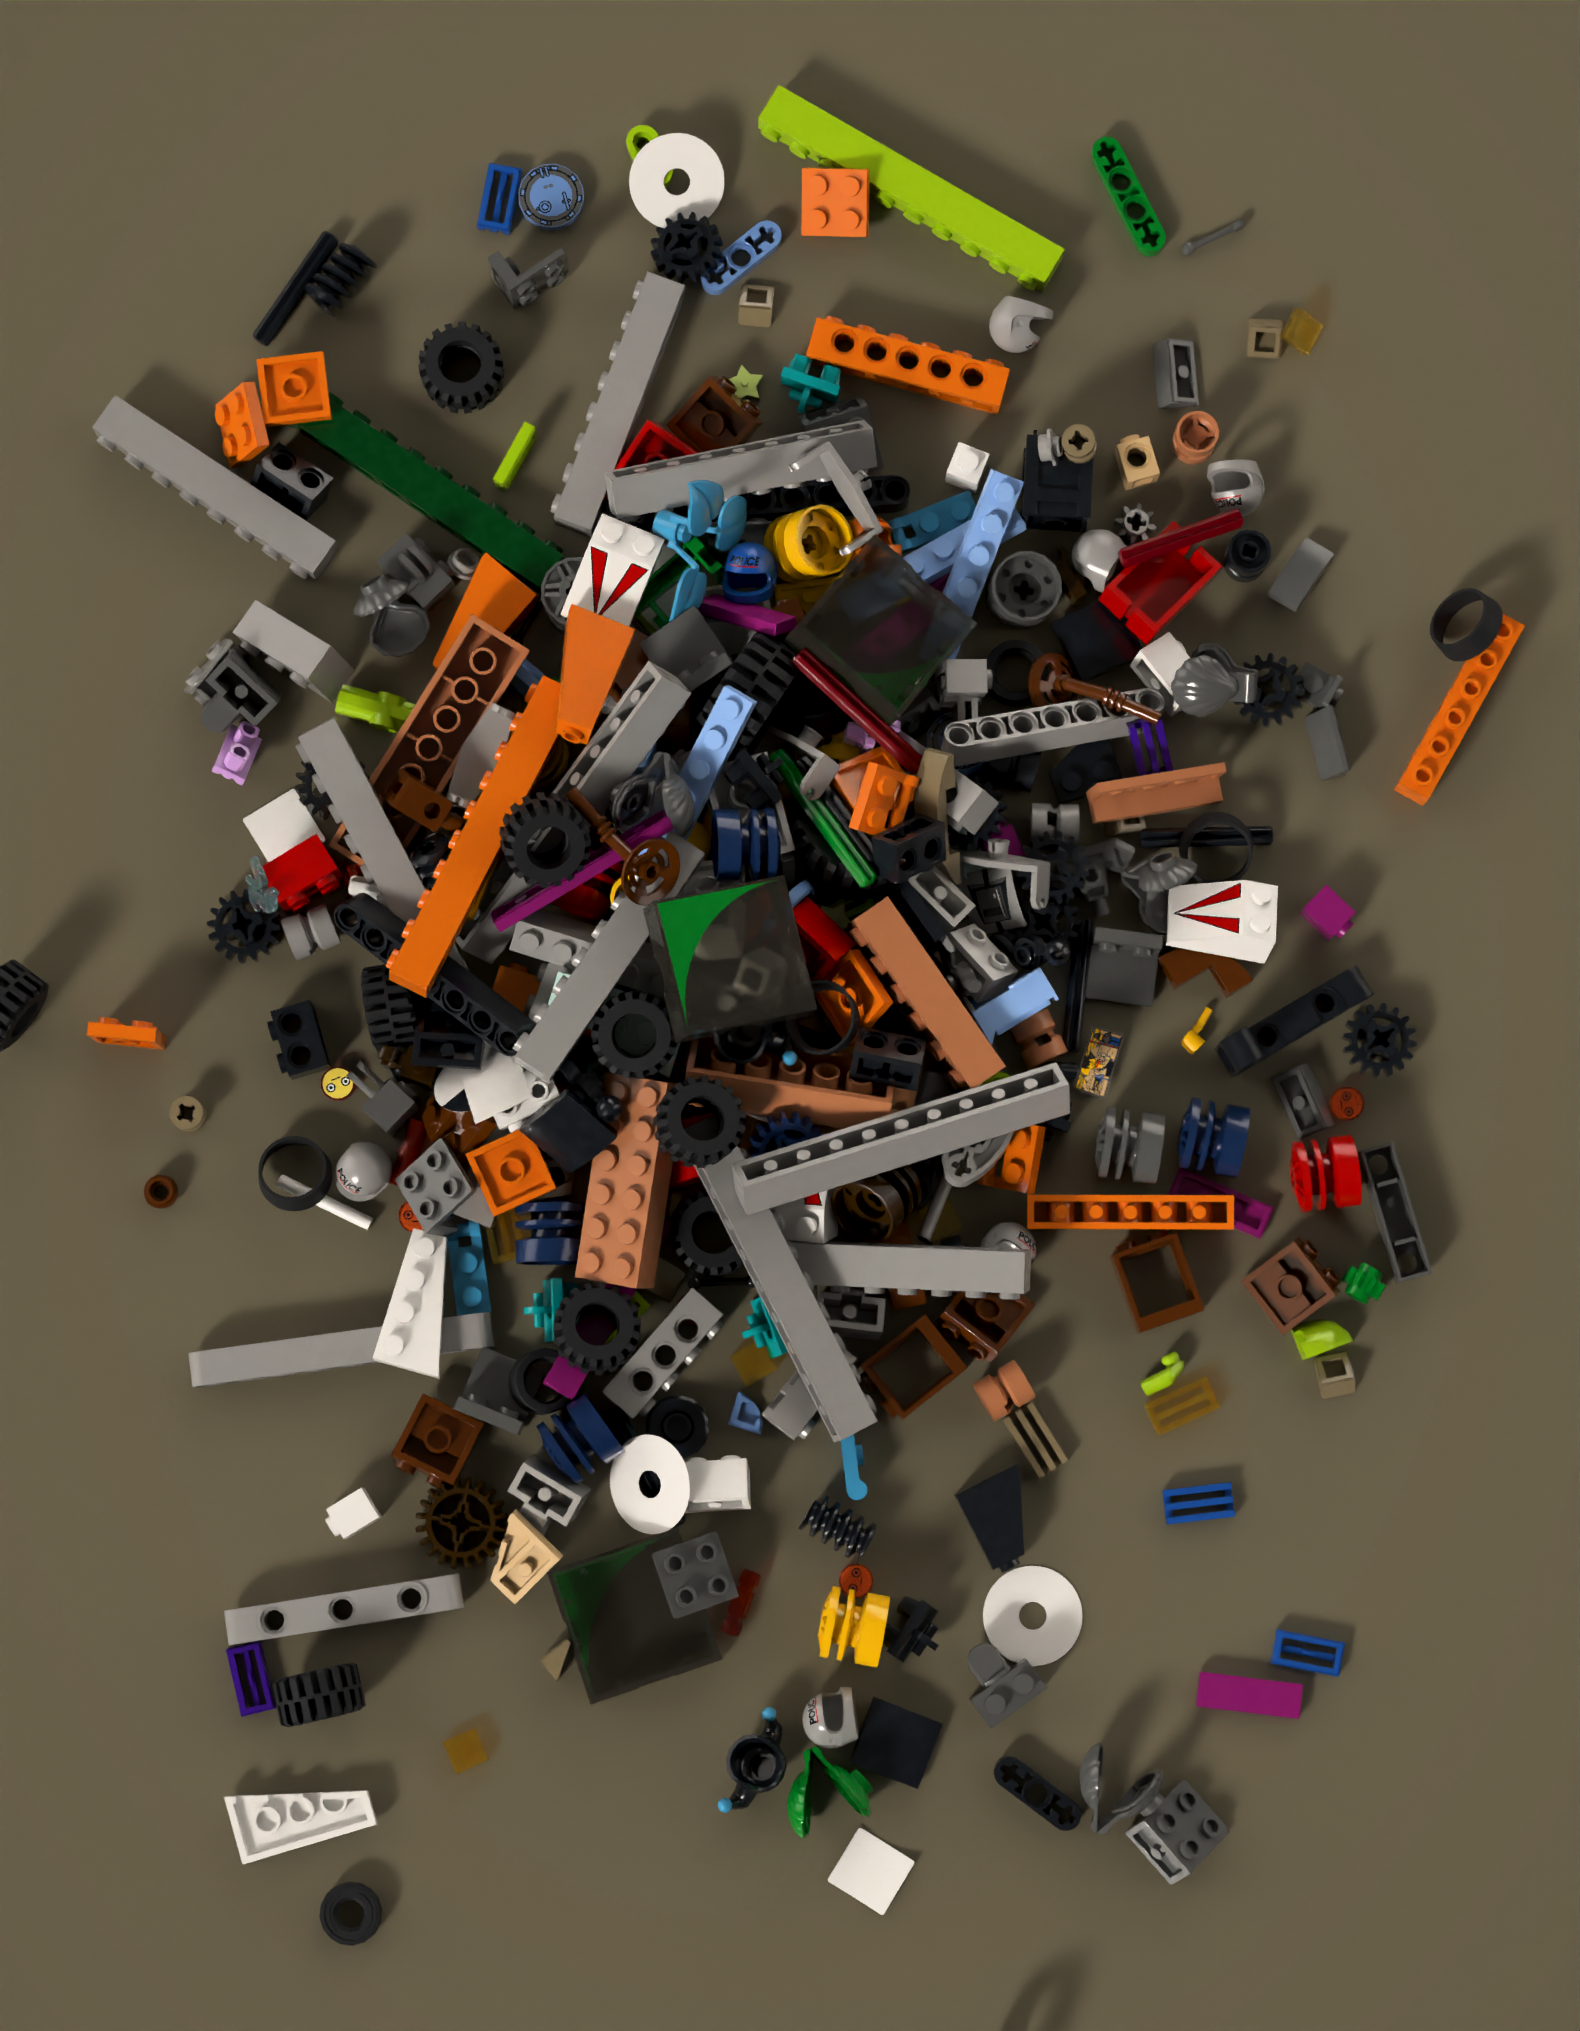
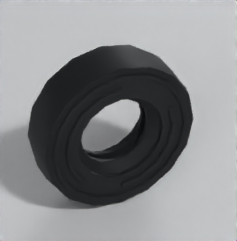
[319,1882,382,1946]

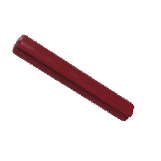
[1118,509,1244,567]

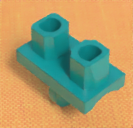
[781,354,841,414]
[523,1278,579,1342]
[742,1296,788,1359]

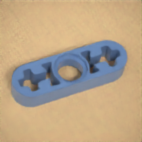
[701,220,782,295]

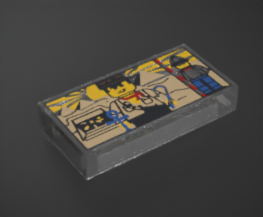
[1072,1025,1125,1100]

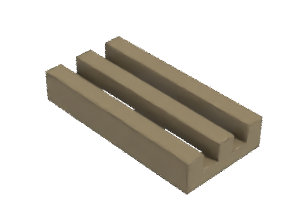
[1003,1402,1069,1479]

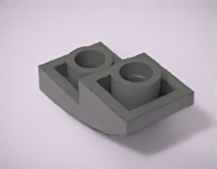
[1267,537,1334,613]

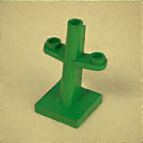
[632,535,724,628]

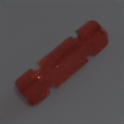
[721,1569,761,1637]

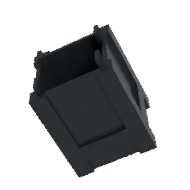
[1020,430,1094,533]

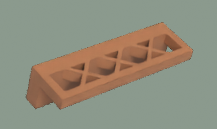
[1086,762,1227,824]

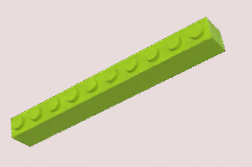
[758,85,1065,292]

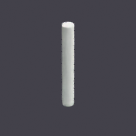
[276,1174,374,1230]

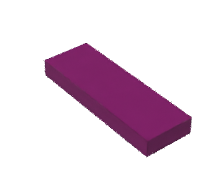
[698,593,796,636]
[1168,1167,1274,1239]
[1195,1671,1303,1719]

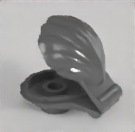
[353,574,430,657]
[1171,643,1258,717]
[610,752,695,838]
[1121,852,1198,935]
[1079,1742,1164,1835]

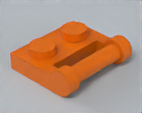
[849,762,920,836]
[977,1125,1046,1194]

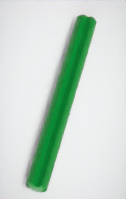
[769,749,877,888]

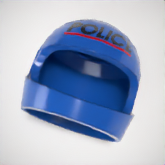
[722,542,778,604]

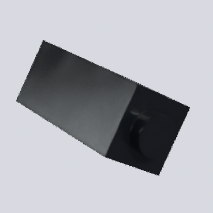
[955,1464,1024,1573]

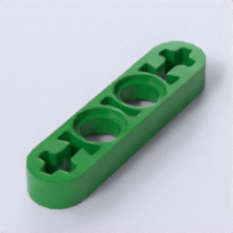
[1091,136,1166,257]

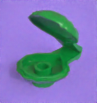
[787,1747,873,1839]

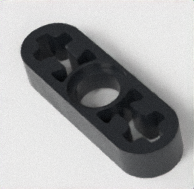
[993,1756,1081,1831]

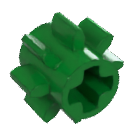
[1342,1262,1386,1305]

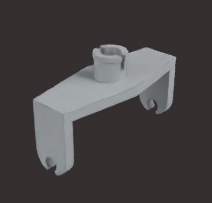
[788,441,883,556]
[446,702,516,809]
[749,725,841,801]
[955,838,1050,910]

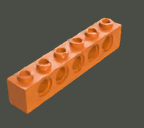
[806,316,1010,415]
[1393,613,1525,806]
[1027,1194,1234,1230]

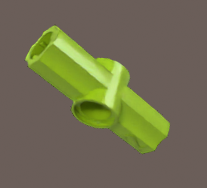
[335,684,416,733]

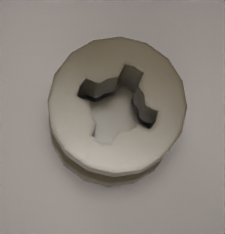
[1062,424,1097,464]
[169,1096,207,1132]

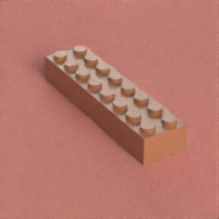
[328,614,530,866]

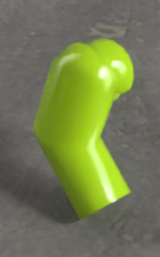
[1140,1351,1184,1396]

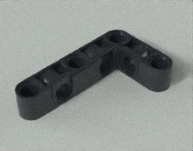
[1215,965,1374,1078]

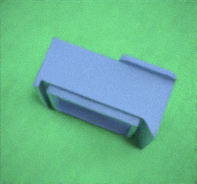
[969,967,1059,1046]

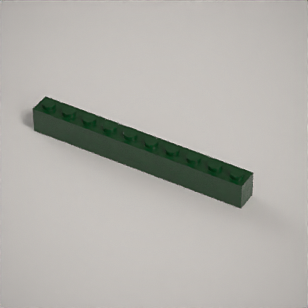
[290,392,565,594]

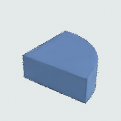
[728,1392,762,1435]

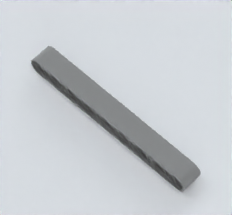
[188,1312,495,1388]

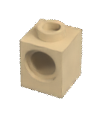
[1114,434,1160,491]

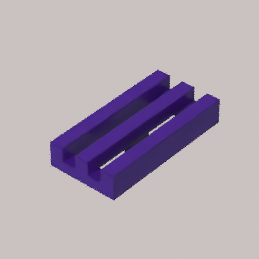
[1126,719,1173,776]
[226,1640,276,1717]

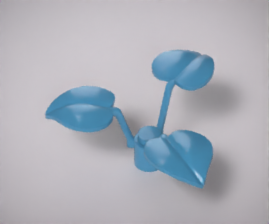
[652,480,747,623]

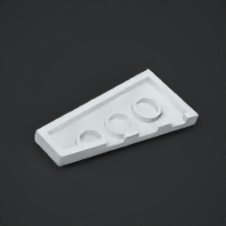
[373,1228,447,1379]
[224,1790,378,1865]

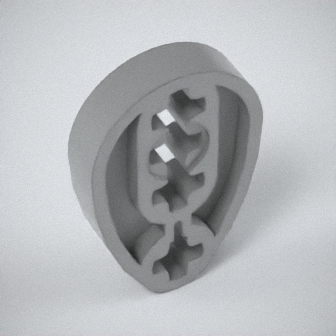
[942,1131,1014,1188]

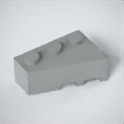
[232,600,355,703]
[761,1350,858,1441]

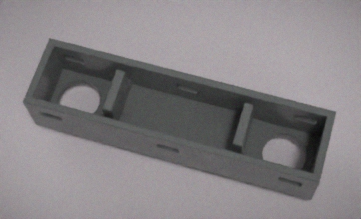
[1357,1142,1432,1284]

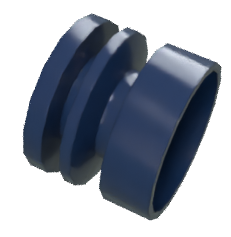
[711,808,781,882]
[1177,1097,1250,1178]
[515,1198,586,1265]
[536,1392,625,1485]

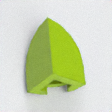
[1291,1319,1353,1360]

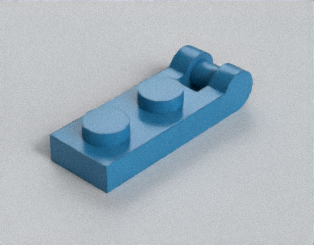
[887,490,976,555]
[447,1220,492,1316]
[841,1434,867,1501]

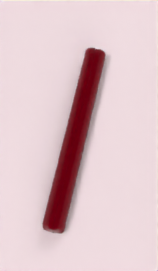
[792,648,923,775]

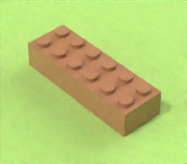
[847,896,1006,1091]
[685,1035,894,1129]
[575,1072,677,1289]

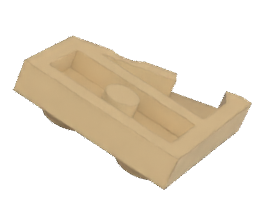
[490,1509,563,1604]

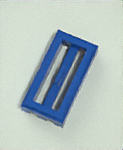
[477,163,522,235]
[1162,1482,1235,1525]
[1270,1629,1345,1677]

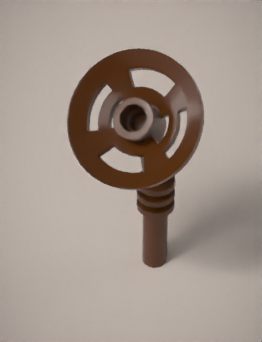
[1028,653,1162,725]
[565,787,680,906]

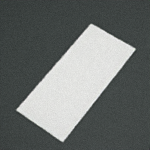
[458,1042,532,1124]

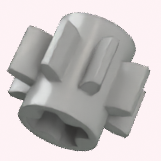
[1114,503,1157,545]

